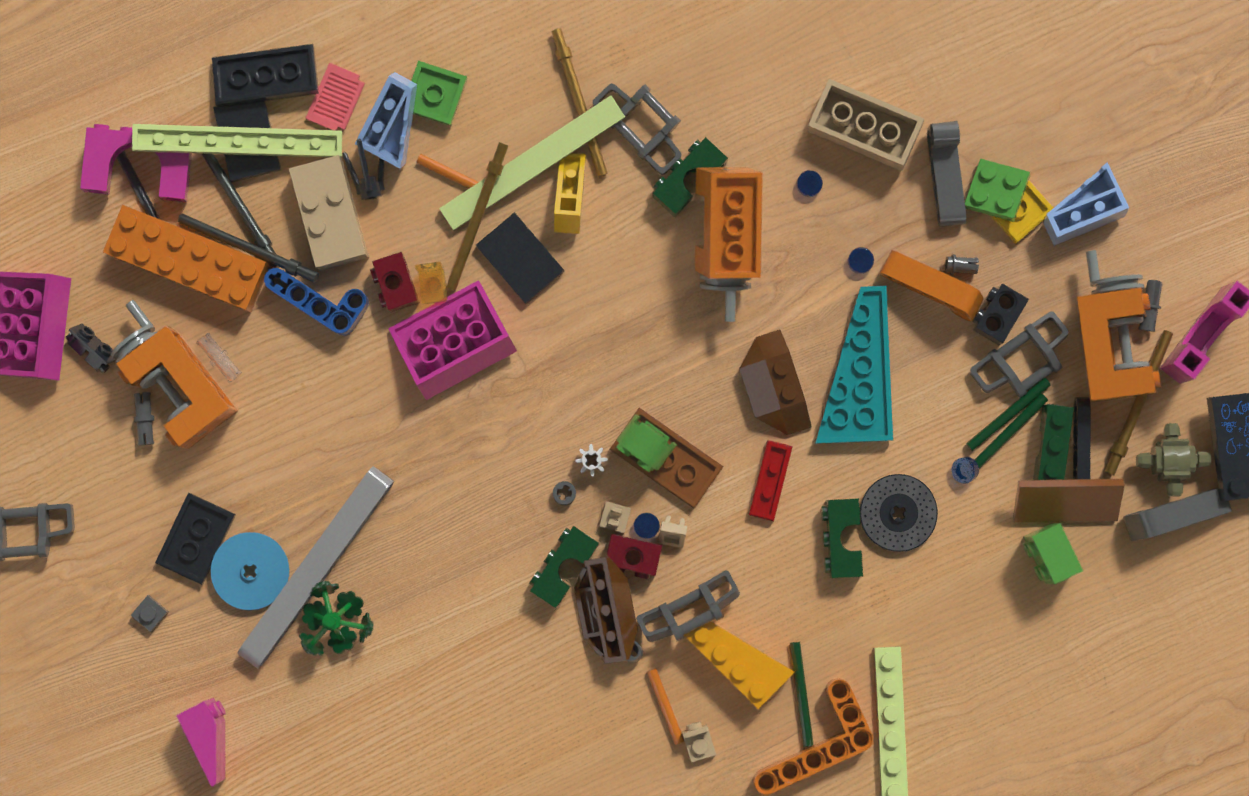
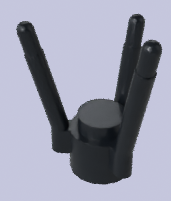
[342,139,385,200]

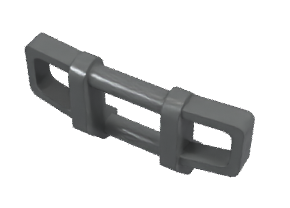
[592,84,681,175]
[970,311,1069,398]
[0,503,75,561]
[636,570,740,642]

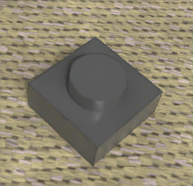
[131,595,169,632]

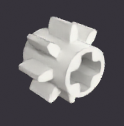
[576,444,608,477]

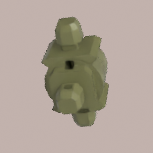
[1136,423,1211,497]

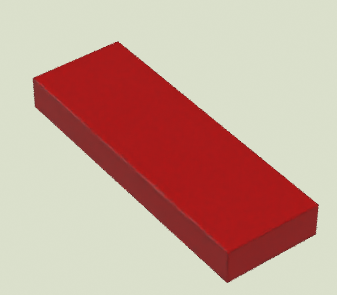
[749,440,793,522]

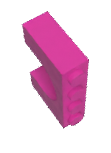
[80,124,192,202]
[1159,281,1249,384]

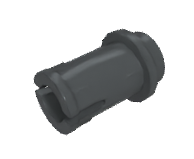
[945,254,979,275]

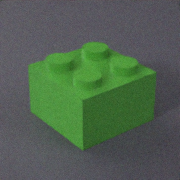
[1023,523,1083,584]

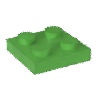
[411,60,468,126]
[965,159,1030,222]

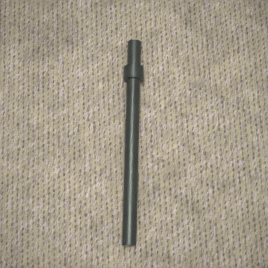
[201,153,276,267]
[178,213,319,282]

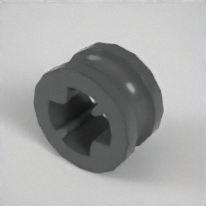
[553,481,576,505]

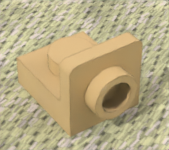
[682,721,716,763]

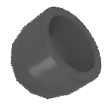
[627,642,643,663]

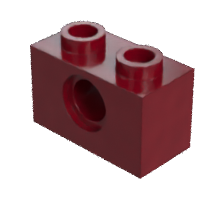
[370,252,420,313]
[606,534,663,580]

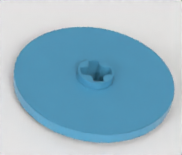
[211,532,289,610]

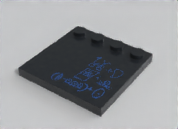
[1207,393,1249,501]

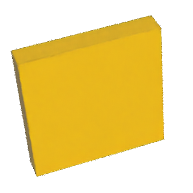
[991,181,1053,244]

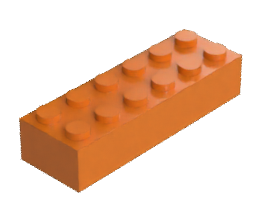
[103,204,270,313]

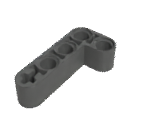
[927,121,966,227]
[1123,488,1232,541]

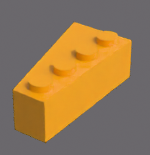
[684,621,795,709]

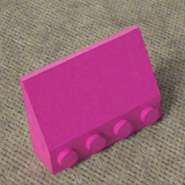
[0,272,71,381]
[388,280,517,400]

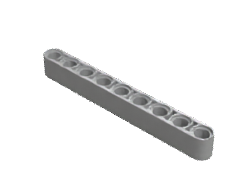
[237,466,394,669]

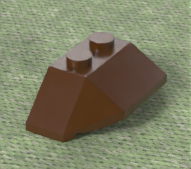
[739,330,812,435]
[574,556,638,664]

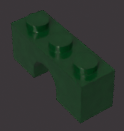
[653,137,728,217]
[1033,404,1074,480]
[821,498,863,578]
[529,526,600,608]

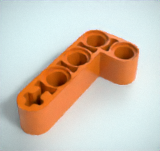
[880,250,984,322]

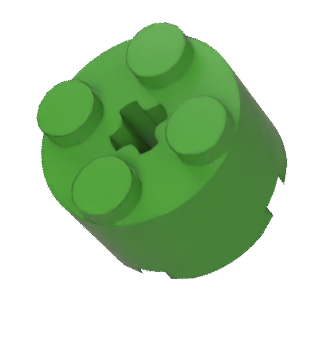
[616,414,677,472]

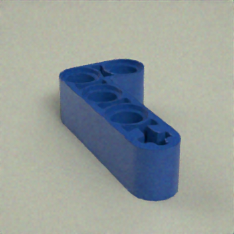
[264,268,369,336]

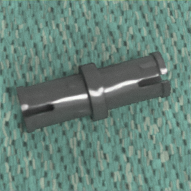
[134,392,155,445]

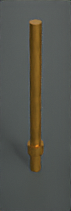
[551,28,608,177]
[446,142,509,291]
[1105,330,1173,476]

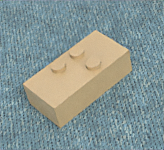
[808,79,924,171]
[289,155,369,271]

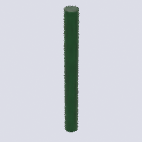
[966,378,1051,451]
[968,393,1048,473]
[790,642,814,747]

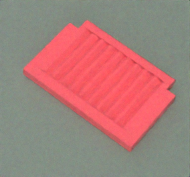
[305,63,365,131]

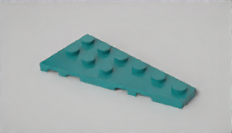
[815,286,893,444]

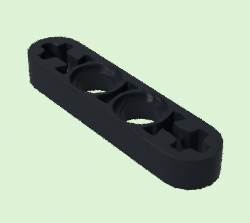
[1073,397,1091,480]

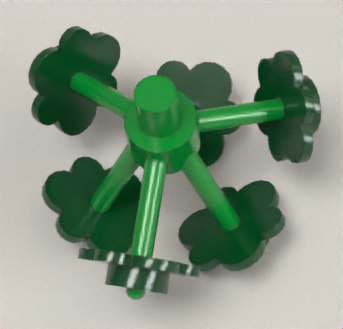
[299,581,373,656]

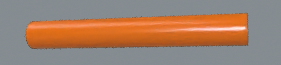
[416,154,479,188]
[647,668,685,745]

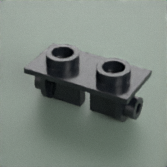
[65,323,117,373]

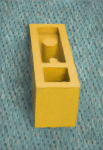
[554,153,586,234]

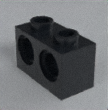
[972,283,1029,346]

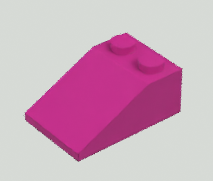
[176,698,226,787]

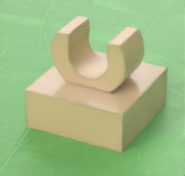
[600,501,631,533]
[658,516,688,548]

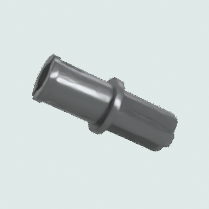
[1138,280,1163,332]

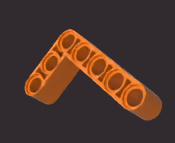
[753,678,873,795]

